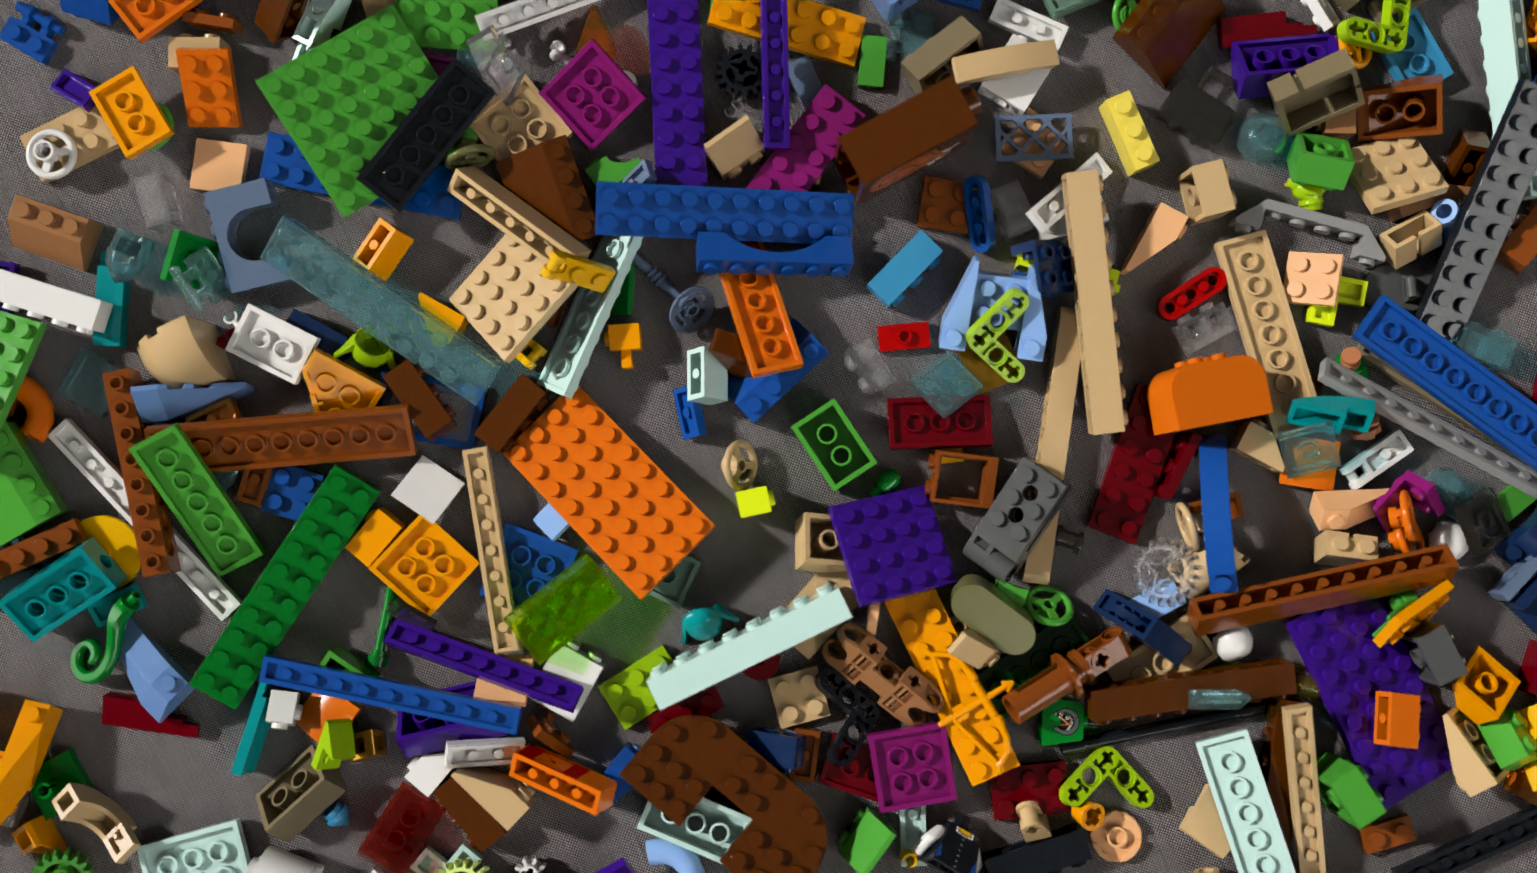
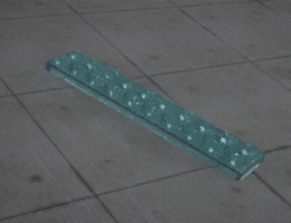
[260,214,504,406]

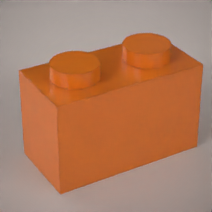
[1373,691,1421,749]

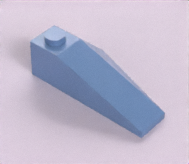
[130,382,255,426]
[119,617,195,723]

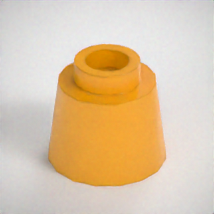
[1071,799,1105,831]

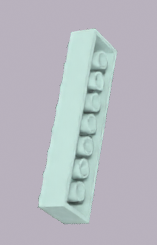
[646,582,852,710]

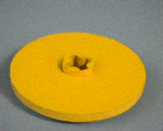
[64,515,141,590]

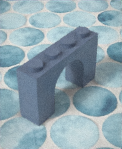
[204,178,300,294]

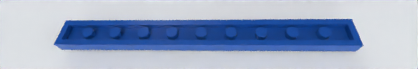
[259,654,523,735]

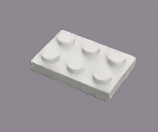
[225,303,321,385]

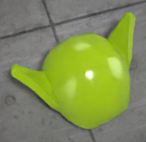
[334,325,396,370]

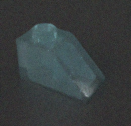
[1425,467,1474,522]

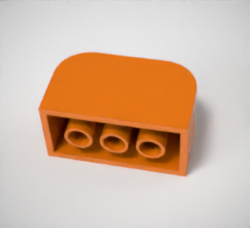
[1146,352,1274,436]

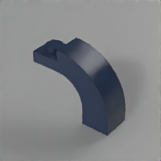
[1493,506,1537,566]

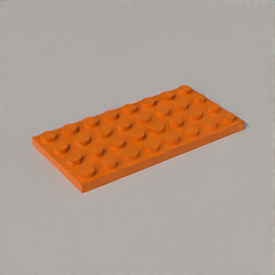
[502,385,716,600]

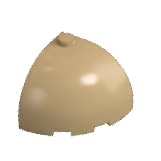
[136,316,237,389]

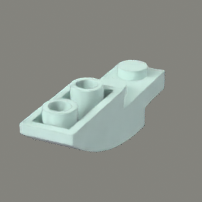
[292,0,352,60]

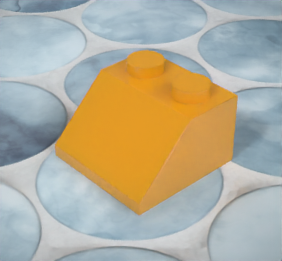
[1453,646,1521,725]

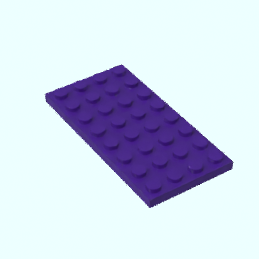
[1284,598,1452,810]

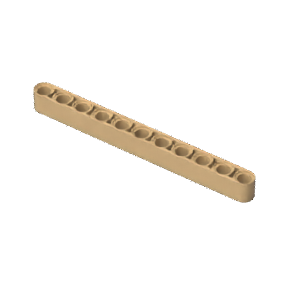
[1020,306,1080,585]

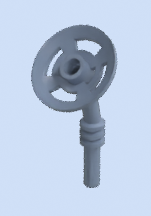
[632,252,715,333]

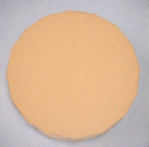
[1089,809,1142,862]

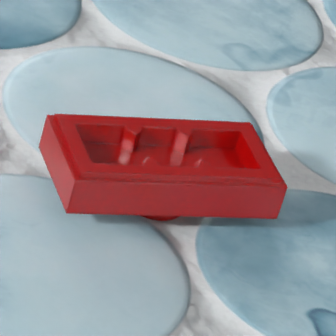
[877,322,931,352]

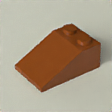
[1357,74,1443,141]

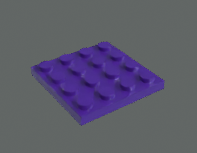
[828,485,958,608]

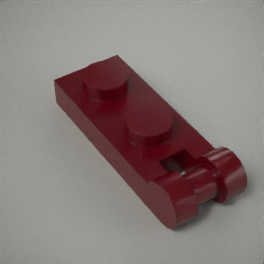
[1154,432,1203,499]

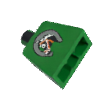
[1037,697,1098,746]

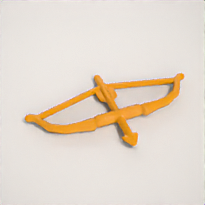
[924,648,1015,775]

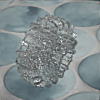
[1131,537,1203,607]

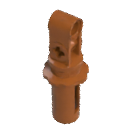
[1002,626,1132,724]

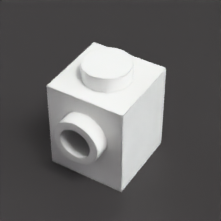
[265,689,303,730]

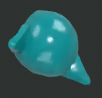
[681,604,740,644]

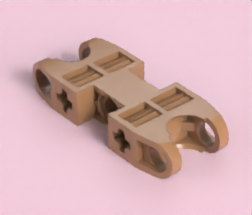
[822,623,944,726]

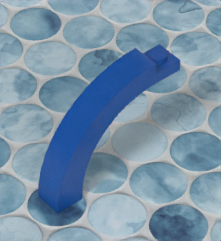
[1199,433,1238,593]

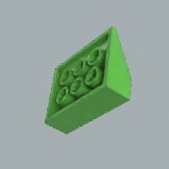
[0,422,70,547]

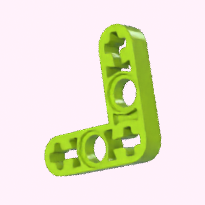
[1337,0,1411,55]
[965,288,1029,383]
[1059,746,1154,808]

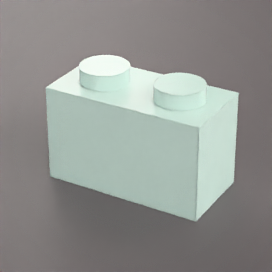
[687,346,728,405]

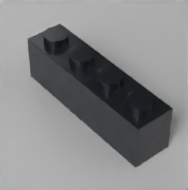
[981,822,1092,873]

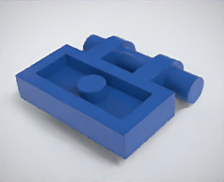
[0,1,66,65]

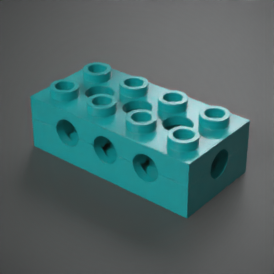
[0,537,127,642]

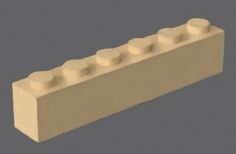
[447,166,591,268]

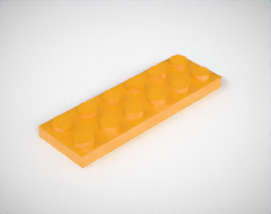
[707,0,866,69]

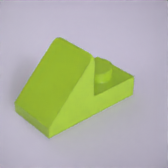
[311,718,356,771]

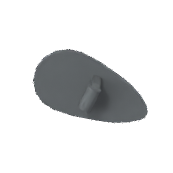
[1364,265,1434,312]

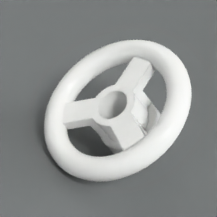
[26,129,78,180]

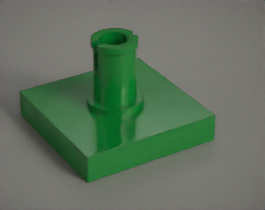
[160,229,220,293]
[30,748,95,820]

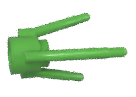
[1369,590,1419,637]

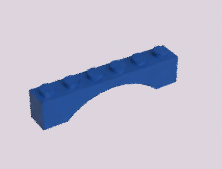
[695,231,854,278]

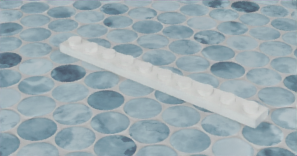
[48,418,243,622]

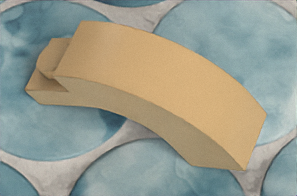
[51,782,141,864]

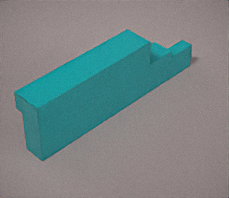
[92,251,131,348]
[231,682,271,777]

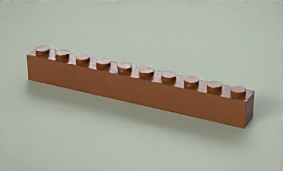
[1187,544,1459,637]

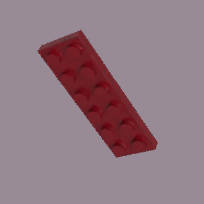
[1085,383,1176,544]

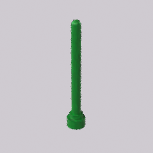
[366,586,396,668]

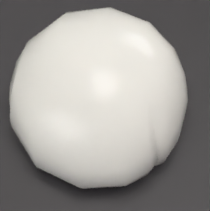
[1428,520,1471,560]
[1213,626,1253,662]

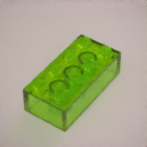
[503,553,623,665]

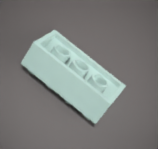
[637,797,752,864]

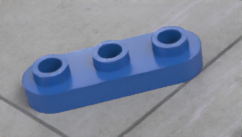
[963,175,996,253]

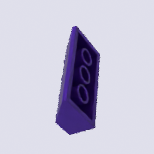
[1231,33,1339,99]
[396,681,508,758]

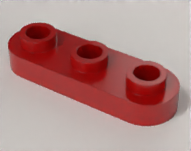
[1156,267,1227,321]

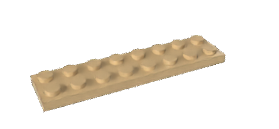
[1214,229,1317,439]

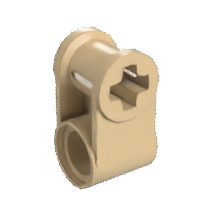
[1016,801,1052,843]

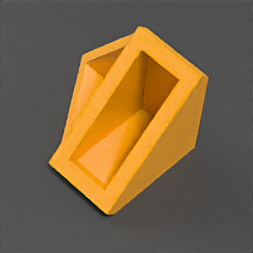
[12,815,67,855]

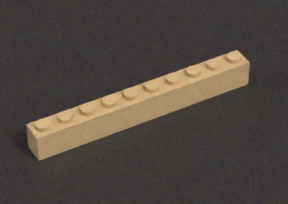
[1061,169,1128,435]

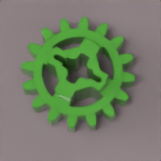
[32,847,95,873]

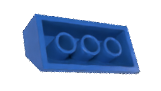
[728,318,829,424]

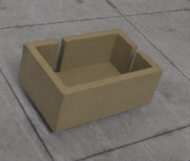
[1267,48,1366,137]

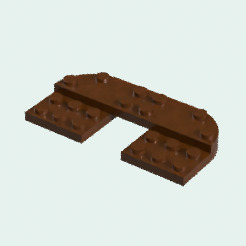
[619,714,827,873]

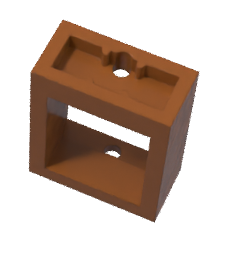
[924,449,999,509]

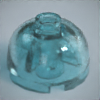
[1234,112,1289,165]

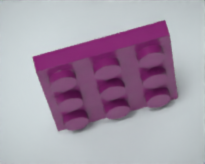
[539,39,648,151]
[867,721,957,813]

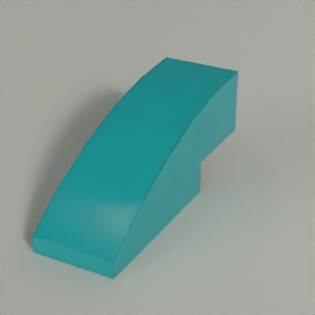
[1286,396,1375,434]

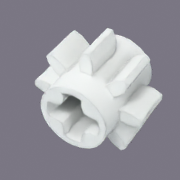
[515,855,547,873]

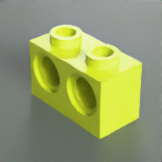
[735,485,776,518]

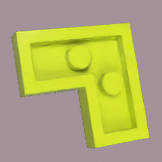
[1305,276,1368,327]

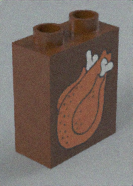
[833,76,982,206]

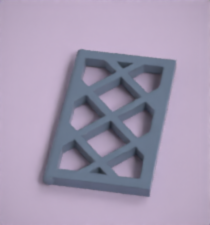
[993,113,1073,162]

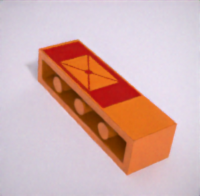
[509,743,618,816]

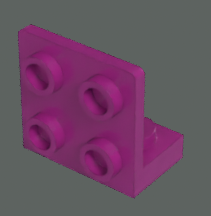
[1373,470,1445,534]

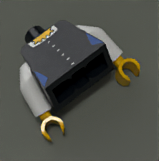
[899,814,982,873]

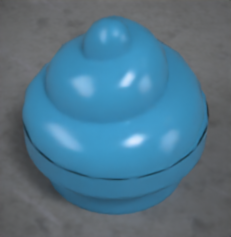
[322,800,350,827]

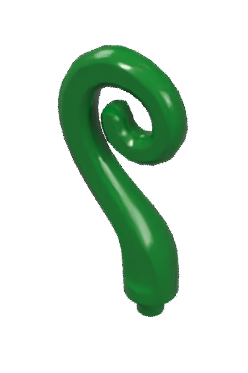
[70,591,141,684]

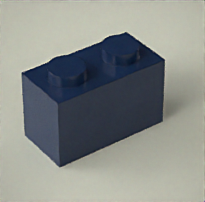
[748,726,806,773]

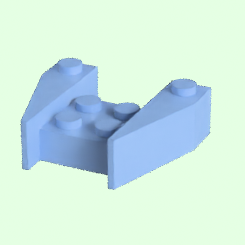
[938,255,1047,362]

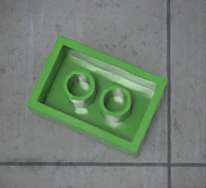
[791,398,877,491]
[1316,750,1387,829]

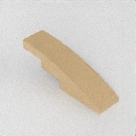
[951,40,1060,84]

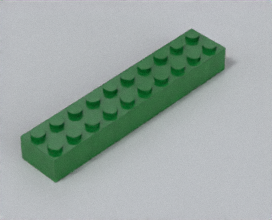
[188,462,382,710]

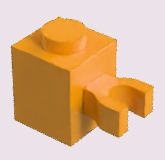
[604,323,643,369]

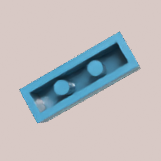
[865,230,943,308]

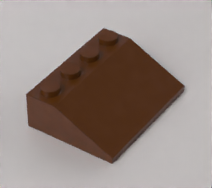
[1112,0,1226,89]
[496,135,602,243]

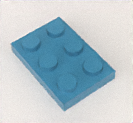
[1370,7,1454,82]

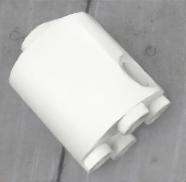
[245,845,324,873]

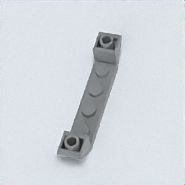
[1227,199,1386,268]

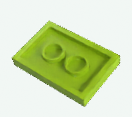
[598,644,674,730]

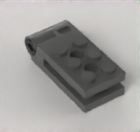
[962,457,1074,584]

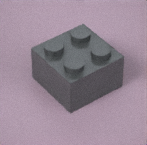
[1401,620,1469,687]

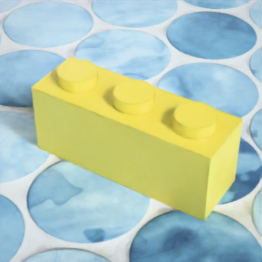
[1099,90,1160,177]

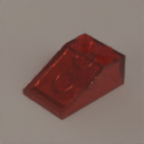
[357,782,446,873]

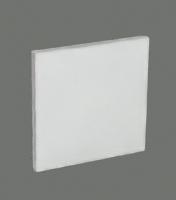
[391,455,465,524]

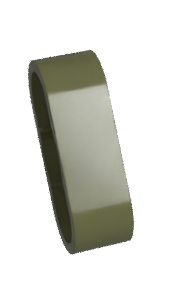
[951,574,1036,655]

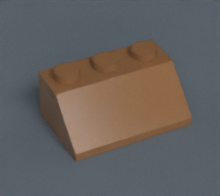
[7,194,103,272]

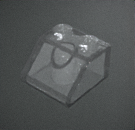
[466,24,525,106]

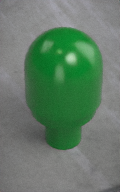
[869,469,901,497]

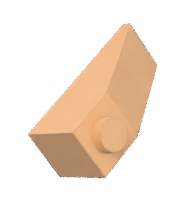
[1120,202,1188,275]
[1309,488,1390,531]

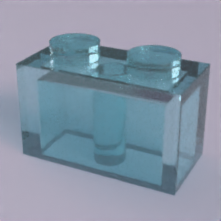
[1455,321,1519,371]

